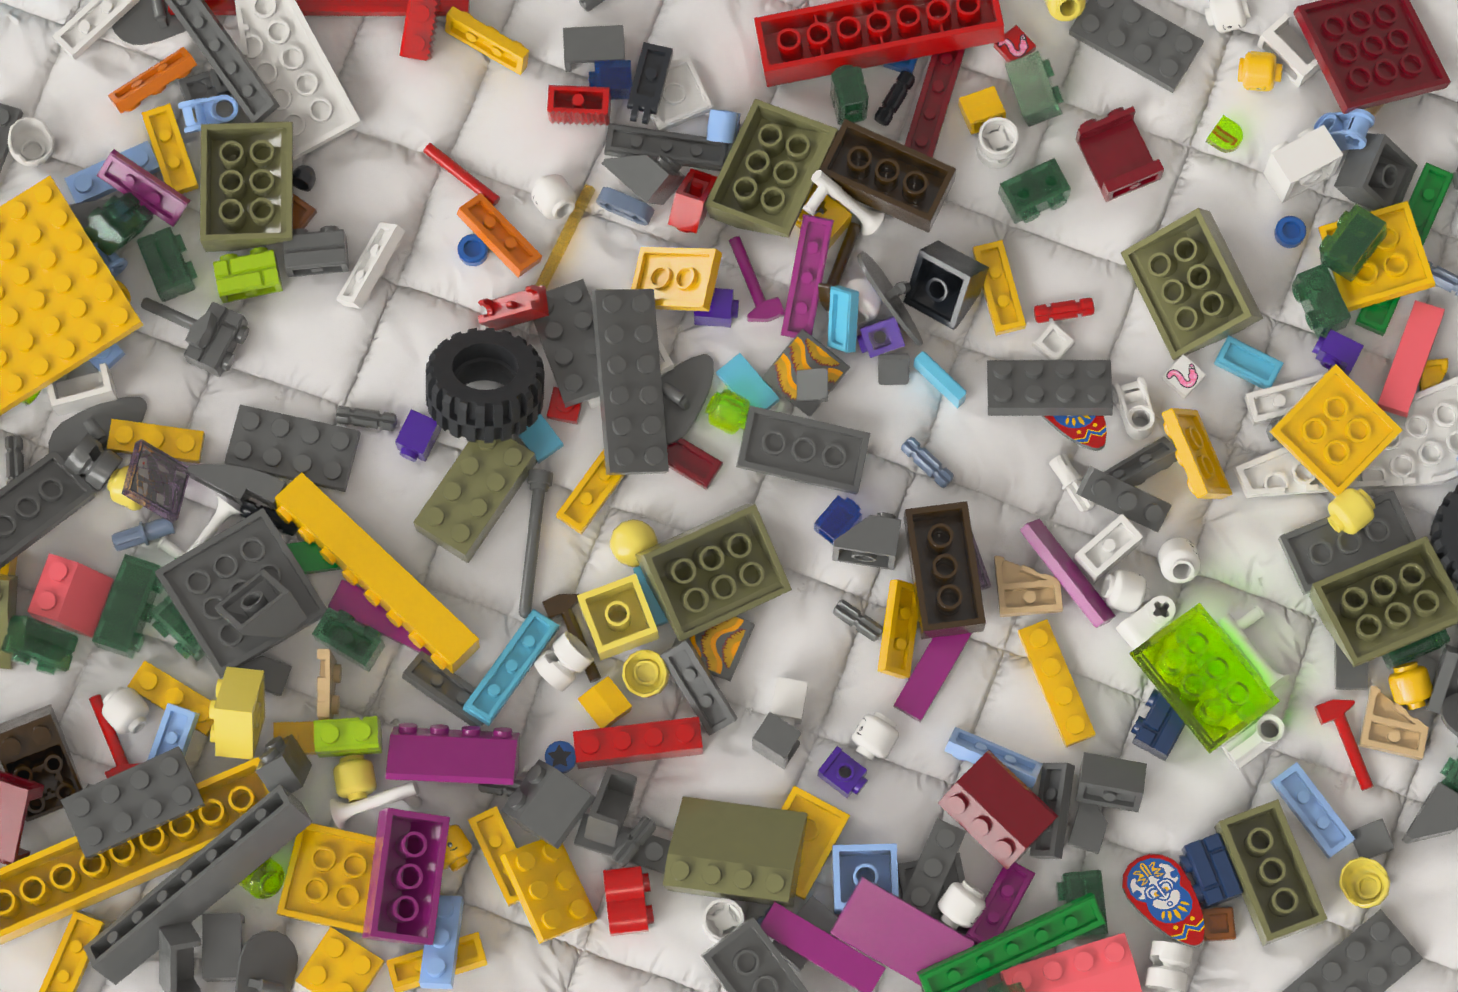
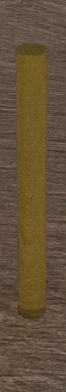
[535,184,595,290]

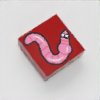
[993,25,1036,68]

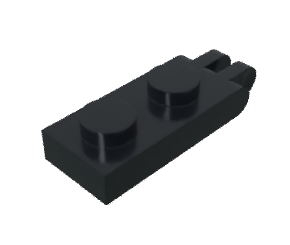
[627,42,673,125]

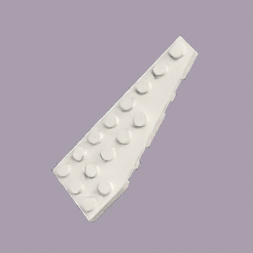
[235,0,362,161]
[1234,376,1458,498]

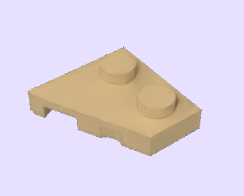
[994,556,1063,617]
[317,649,342,720]
[1359,686,1429,760]

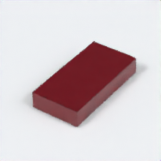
[667,438,723,490]

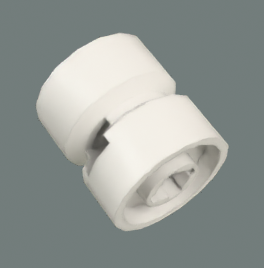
[976,117,1018,169]
[534,632,594,691]
[703,899,744,944]
[1144,941,1193,992]

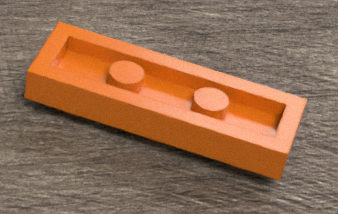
[108,47,197,114]
[457,193,542,278]

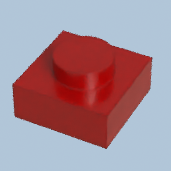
[547,387,583,425]

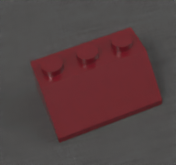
[938,750,1058,870]

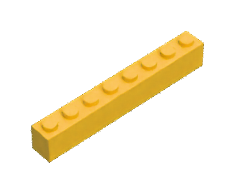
[275,472,480,674]

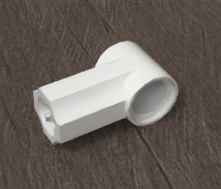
[1222,714,1284,770]

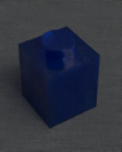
[589,60,632,100]
[814,495,862,545]

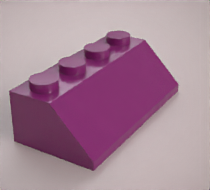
[385,723,520,785]
[362,808,450,945]

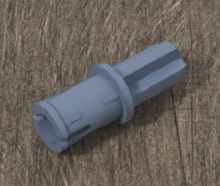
[112,515,176,551]

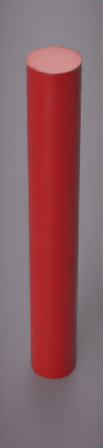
[423,143,500,206]

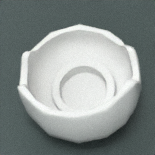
[8,116,55,167]

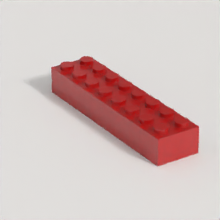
[754,0,1005,87]

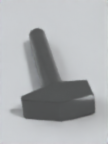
[141,297,217,350]

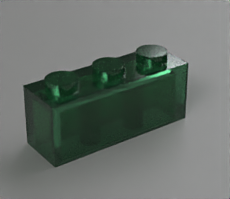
[92,554,164,659]

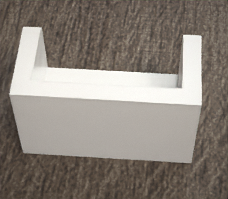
[1257,13,1321,87]
[47,363,118,416]
[1073,514,1143,585]

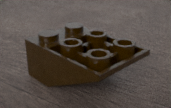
[0,704,83,822]

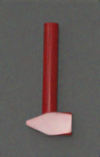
[89,694,141,779]
[1314,699,1374,791]

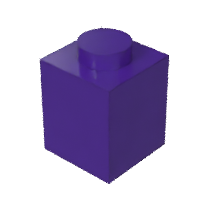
[694,288,739,328]
[395,409,441,462]

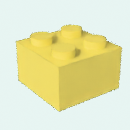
[577,574,659,661]
[209,667,265,760]

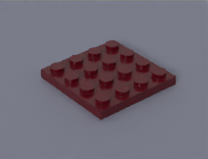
[1293,0,1451,115]

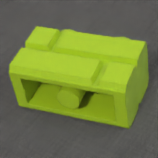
[213,247,283,303]
[314,716,382,758]

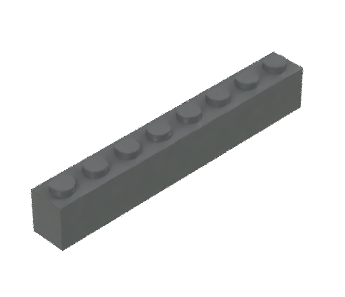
[83,784,312,985]

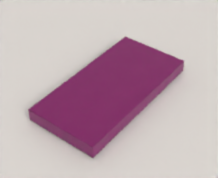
[830,876,974,986]

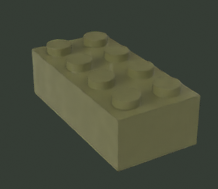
[413,438,537,563]
[1214,799,1328,946]

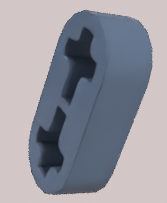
[596,187,655,226]

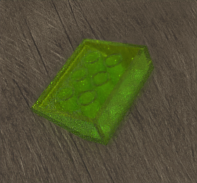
[1129,603,1280,754]

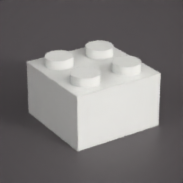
[1263,125,1343,203]

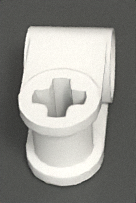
[1112,377,1155,440]
[1116,595,1176,653]

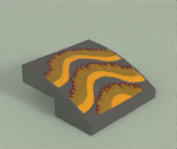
[762,329,851,417]
[672,616,755,682]

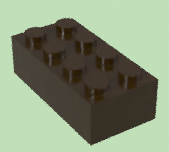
[820,119,956,233]
[903,501,986,639]

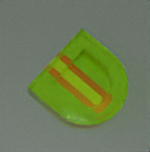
[1206,115,1243,153]

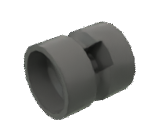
[64,433,123,491]

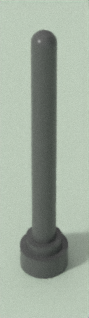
[519,469,553,618]

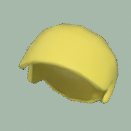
[610,519,658,567]
[622,650,670,698]
[1339,857,1390,909]

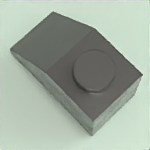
[1402,782,1458,844]

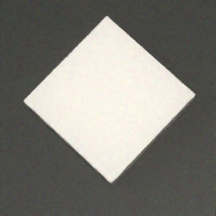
[651,54,714,131]

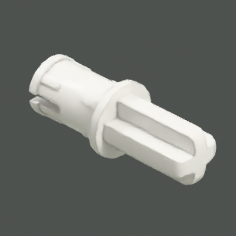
[1049,453,1096,513]

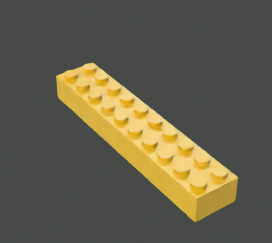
[0,757,269,945]

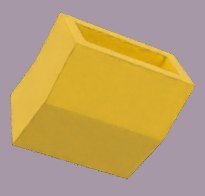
[958,86,1006,135]
[578,676,632,728]

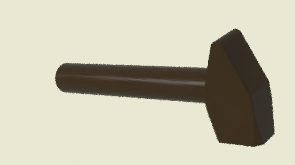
[818,222,861,312]
[542,594,601,683]

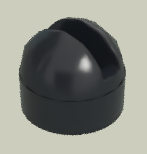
[293,165,316,192]

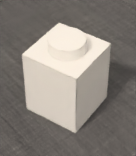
[771,677,808,727]

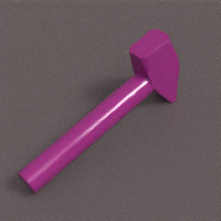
[729,236,785,322]

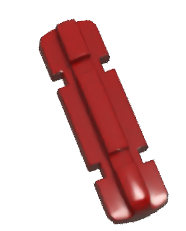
[1034,297,1095,323]

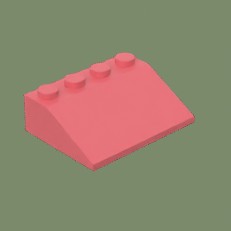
[999,932,1142,992]

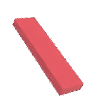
[1377,300,1445,418]

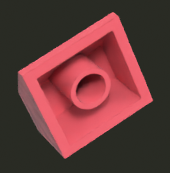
[27,553,114,638]

